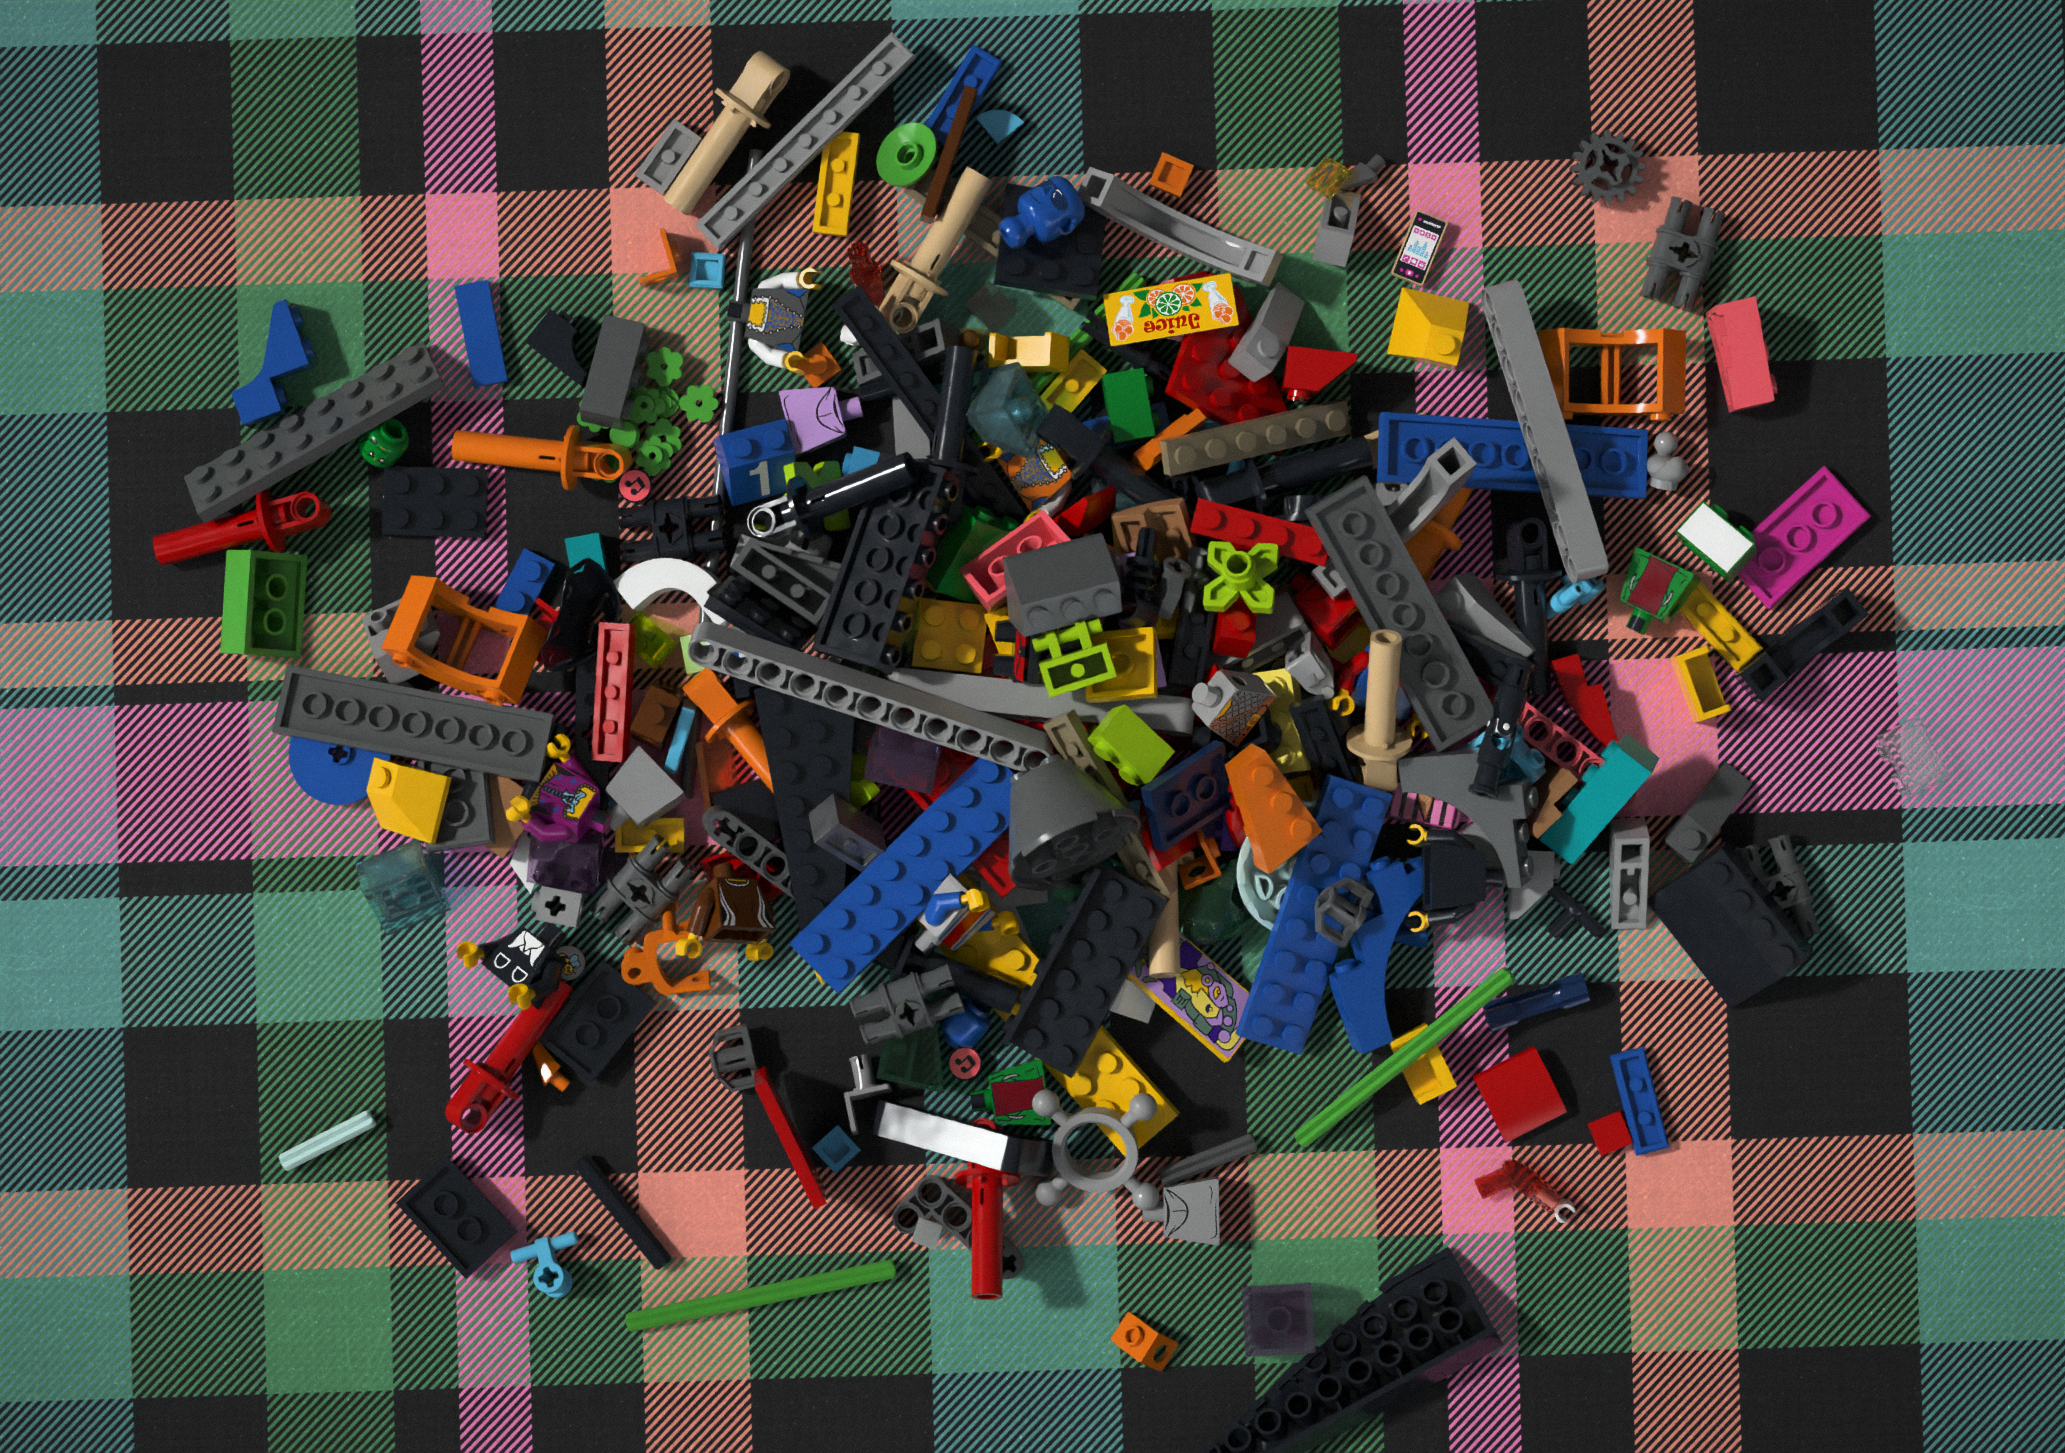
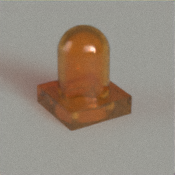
[958,327,985,350]

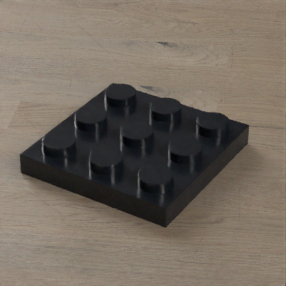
[993,183,1106,301]
[703,571,819,652]

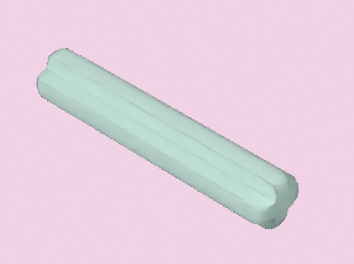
[279,1110,376,1171]

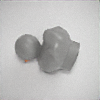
[1647,431,1689,491]

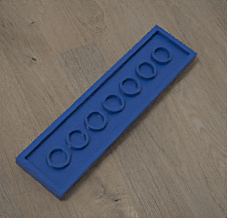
[1377,412,1648,500]
[789,758,1014,995]
[1236,773,1393,1055]

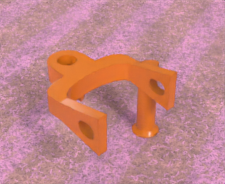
[621,901,711,996]

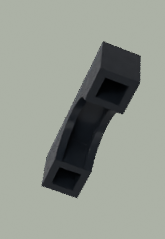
[1733,587,1869,702]

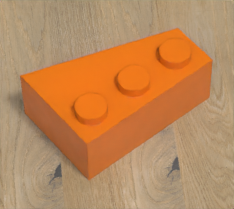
[1225,743,1323,874]

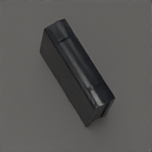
[709,778,782,854]

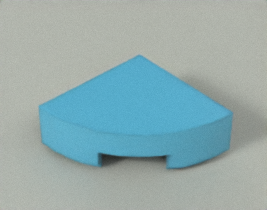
[976,110,1024,146]

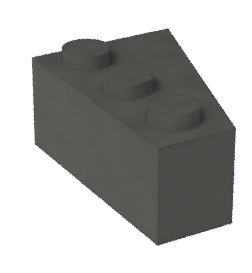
[731,538,841,628]

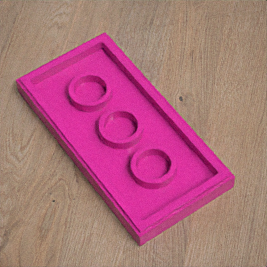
[1737,466,1871,609]

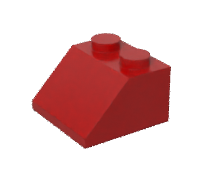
[1280,346,1357,402]

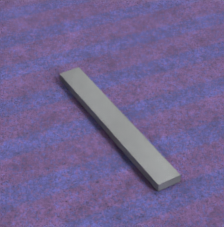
[695,32,917,250]

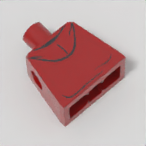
[1290,572,1364,651]

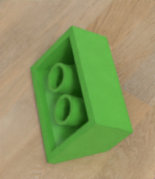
[220,550,307,658]

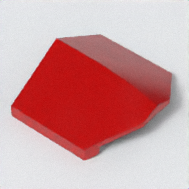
[1052,486,1116,536]

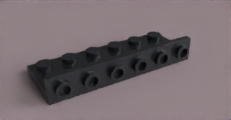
[812,452,960,675]
[1002,860,1170,1078]

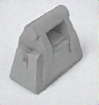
[1285,631,1335,700]

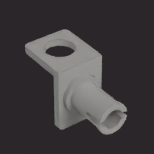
[844,1054,892,1135]

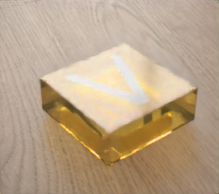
[1305,156,1352,200]

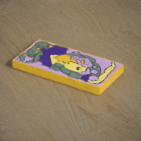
[1128,931,1249,1063]

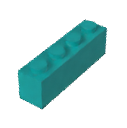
[1539,733,1660,865]

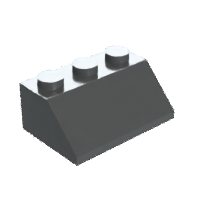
[1002,533,1122,637]

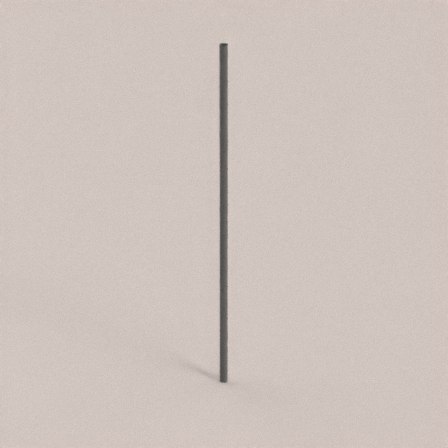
[681,149,763,799]

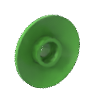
[876,122,938,187]

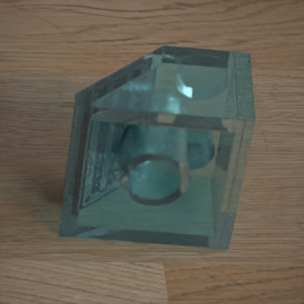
[966,361,1049,459]
[355,839,451,936]

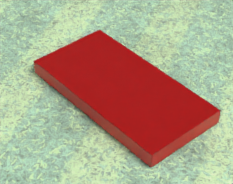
[754,1066,827,1209]

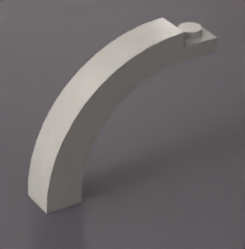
[1078,167,1283,287]
[1311,437,1477,600]

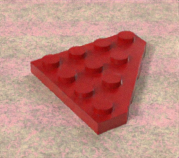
[1165,273,1287,457]

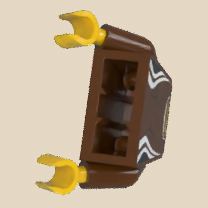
[675,863,776,961]

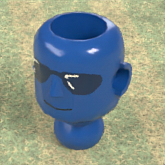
[999,176,1085,248]

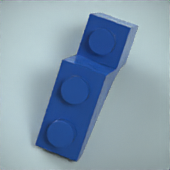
[231,299,316,427]

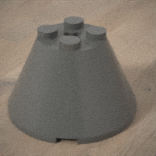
[1008,754,1141,886]

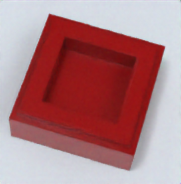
[1587,1110,1633,1156]

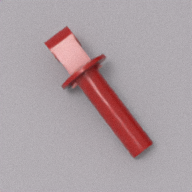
[153,489,331,566]
[445,979,574,1134]
[955,1118,1020,1300]

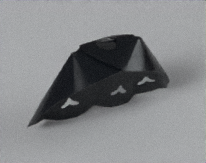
[541,558,621,672]

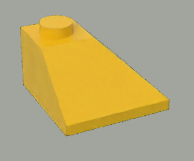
[1387,287,1469,370]
[366,757,452,844]

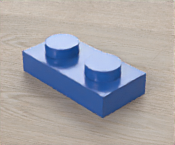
[494,548,556,615]

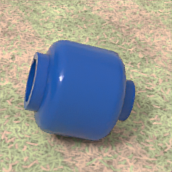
[939,997,990,1048]

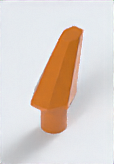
[532,1041,571,1092]

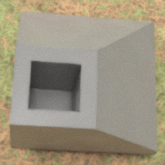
[361,598,440,685]

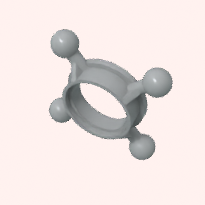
[1032,1089,1159,1210]

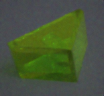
[628,611,680,671]

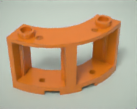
[1539,328,1686,421]
[381,575,548,706]

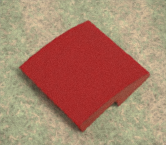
[1472,1046,1567,1143]

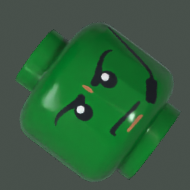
[358,418,409,468]

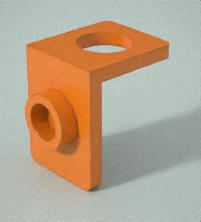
[638,228,682,287]
[1178,827,1222,890]
[1111,1312,1179,1372]

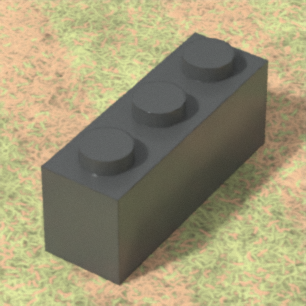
[579,315,651,430]

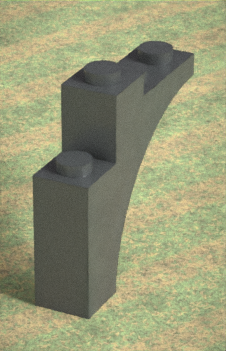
[1398,747,1539,888]

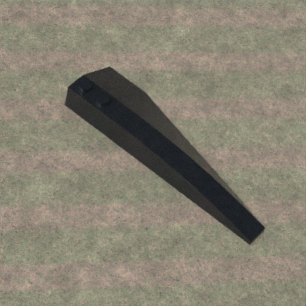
[1199,1247,1504,1453]

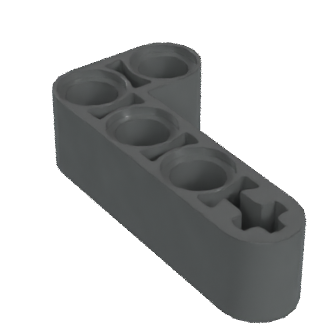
[702,805,795,900]
[892,1175,1023,1279]

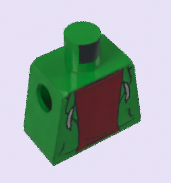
[1620,547,1701,635]
[970,1058,1051,1125]

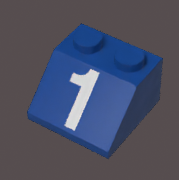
[713,419,795,507]

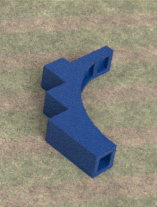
[1327,856,1423,1054]

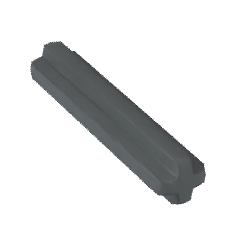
[1158,1134,1257,1186]

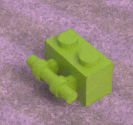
[1032,618,1117,698]
[1087,704,1175,786]

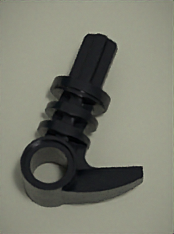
[1108,527,1161,628]

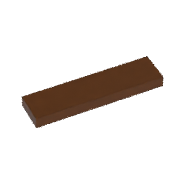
[920,85,978,224]

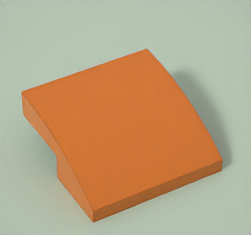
[1132,408,1206,471]

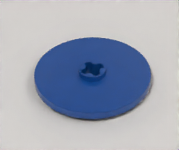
[289,737,392,805]

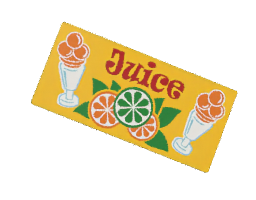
[1103,273,1239,346]

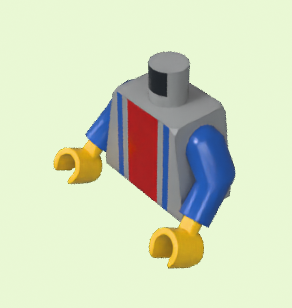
[913,874,1020,956]

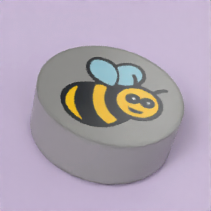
[555,945,586,980]

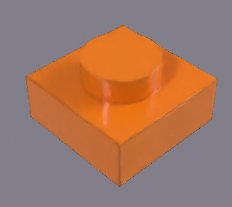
[1149,152,1194,199]
[797,342,842,388]

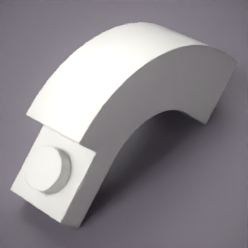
[613,558,731,627]

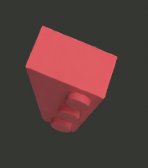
[1705,296,1777,413]

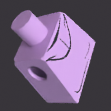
[779,387,863,458]

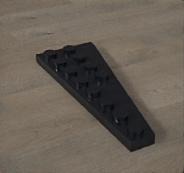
[754,678,854,931]

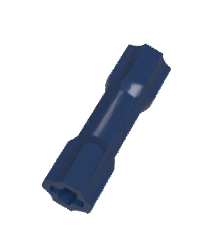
[1483,972,1590,1032]

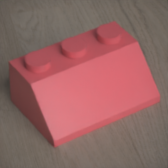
[958,510,1071,614]

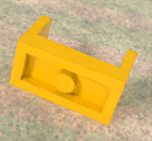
[988,332,1070,373]
[1670,645,1731,723]
[1389,1023,1457,1105]

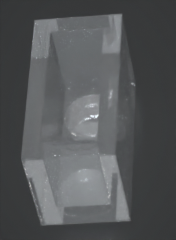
[1876,716,1950,797]

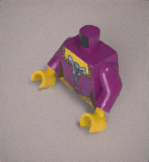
[506,734,612,843]

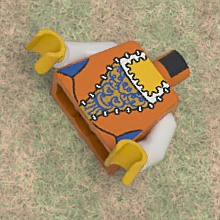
[977,431,1072,523]

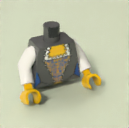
[726,268,822,376]

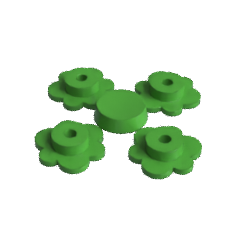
[630,347,719,453]
[577,385,674,483]

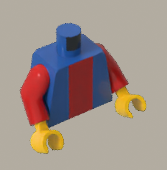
[1328,644,1428,739]

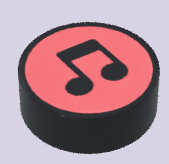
[618,468,653,504]
[948,1046,982,1081]

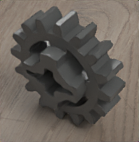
[1569,130,1646,206]

